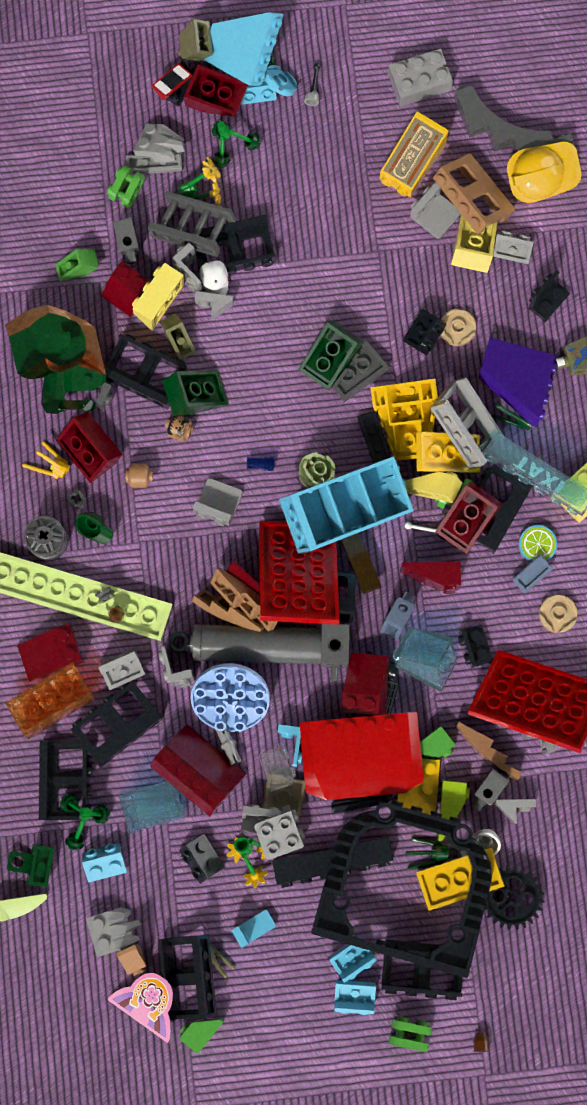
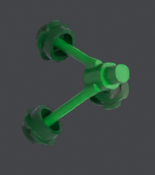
[212,121,261,168]
[60,793,110,850]

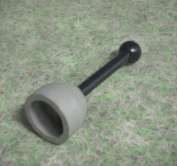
[304,63,320,106]

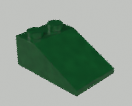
[298,321,364,390]
[162,370,229,416]

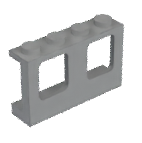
[430,377,505,468]

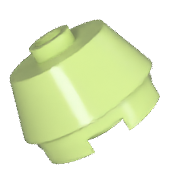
[299,452,336,488]

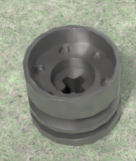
[24,516,68,561]

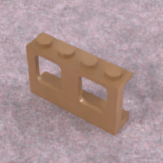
[433,153,516,235]

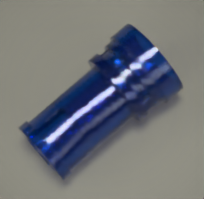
[247,456,274,471]

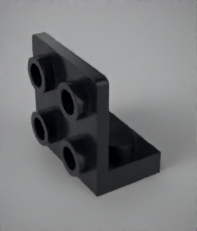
[528,270,570,323]

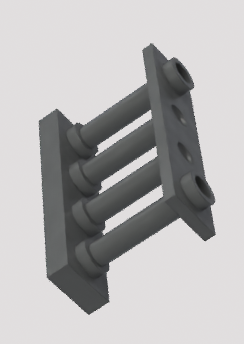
[148,191,236,257]

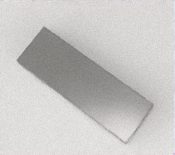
[126,152,182,175]

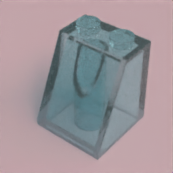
[393,627,457,691]
[119,781,185,834]

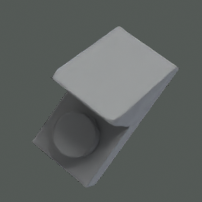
[195,291,234,320]
[494,799,536,824]

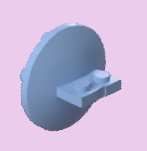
[191,663,270,732]

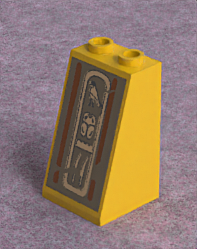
[380,112,449,198]

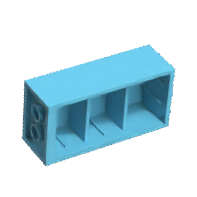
[279,457,413,553]

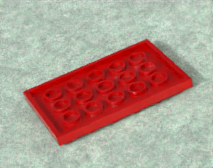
[259,521,339,625]
[468,650,587,754]

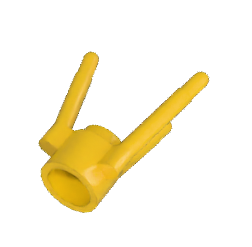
[22,441,70,479]

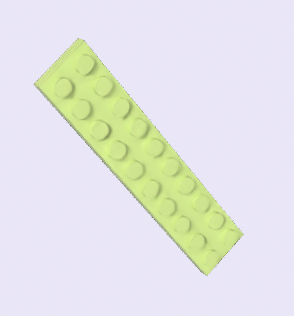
[0,553,173,641]

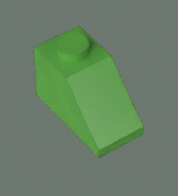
[55,249,99,282]
[420,727,455,758]
[179,1018,224,1055]

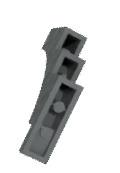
[454,85,573,153]

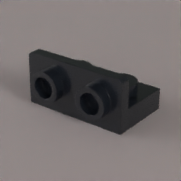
[402,309,447,356]
[457,625,493,669]

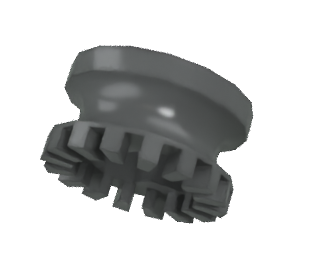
[68,490,86,508]
[95,587,115,604]

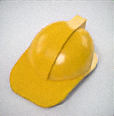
[507,142,581,203]

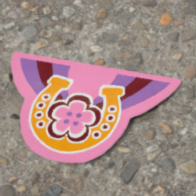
[108,973,173,1043]

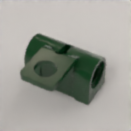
[7,844,54,887]

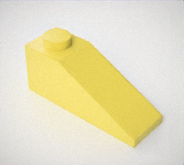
[405,471,462,503]

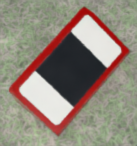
[151,63,192,100]

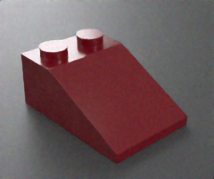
[184,65,249,117]
[435,482,503,554]
[400,562,461,594]
[17,623,84,682]
[341,653,389,715]

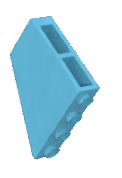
[203,12,284,86]

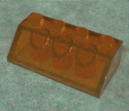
[5,663,96,740]

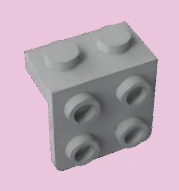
[410,182,461,239]
[173,243,203,293]
[193,479,242,526]
[158,645,195,688]
[254,805,305,860]

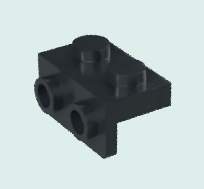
[179,834,225,884]

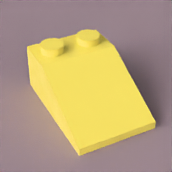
[451,214,498,273]

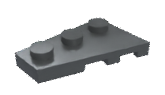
[332,340,389,403]

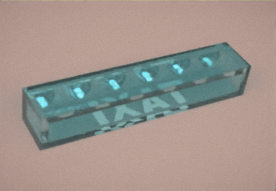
[484,432,587,516]

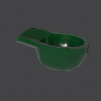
[75,512,114,544]

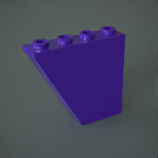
[478,338,557,427]

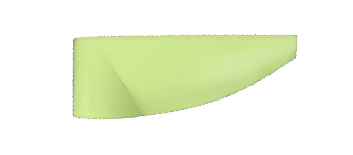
[0,894,47,921]

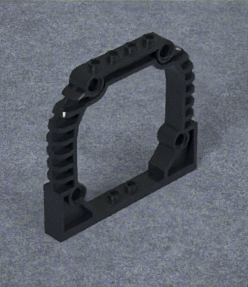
[311,800,492,978]

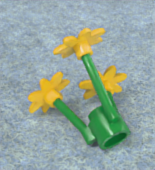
[179,157,221,206]
[227,837,268,888]

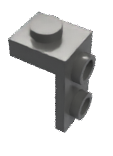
[95,380,113,410]

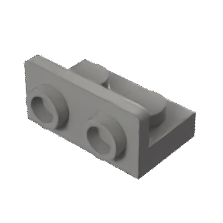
[493,230,534,264]

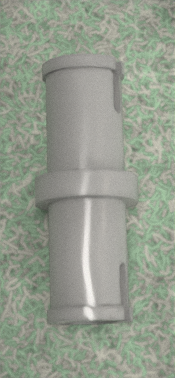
[215,725,242,765]

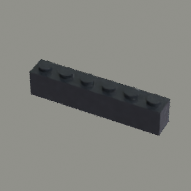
[272,837,394,888]

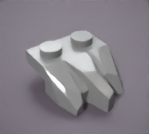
[133,123,185,163]
[86,907,142,957]

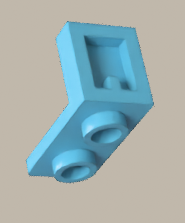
[278,724,302,768]
[231,910,276,948]

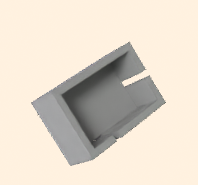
[388,49,453,107]

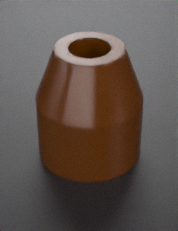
[108,606,125,622]
[473,1033,490,1052]

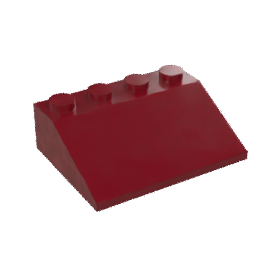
[150,725,247,817]

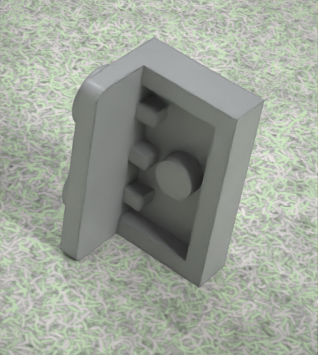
[241,804,283,834]

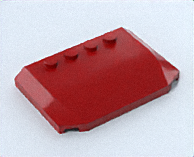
[299,712,424,800]

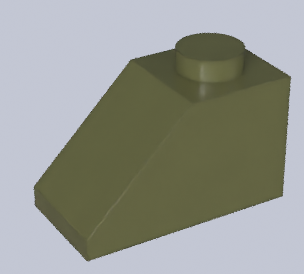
[159,313,196,360]

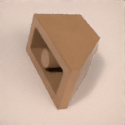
[116,943,148,976]

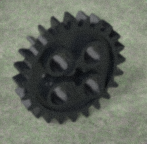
[484,865,545,930]

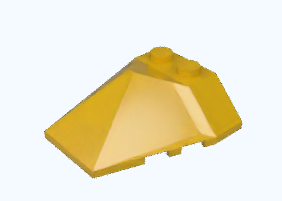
[370,379,438,461]

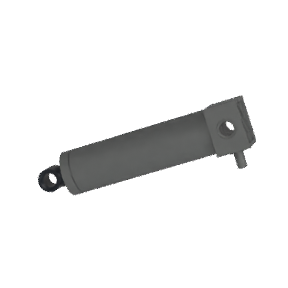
[169,624,349,681]

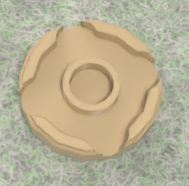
[441,309,476,346]
[539,595,578,633]

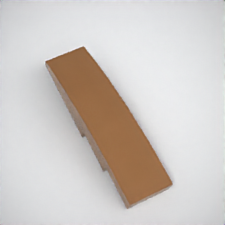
[210,568,278,631]
[192,589,265,632]
[456,722,522,781]

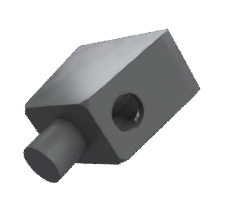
[113,217,140,264]
[471,766,509,812]

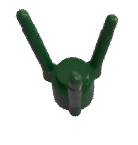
[491,404,532,431]
[405,837,449,870]

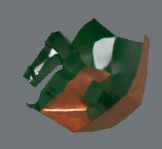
[5,305,106,414]

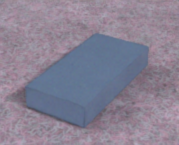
[512,554,554,594]

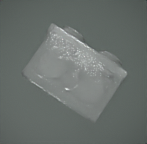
[258,743,296,792]

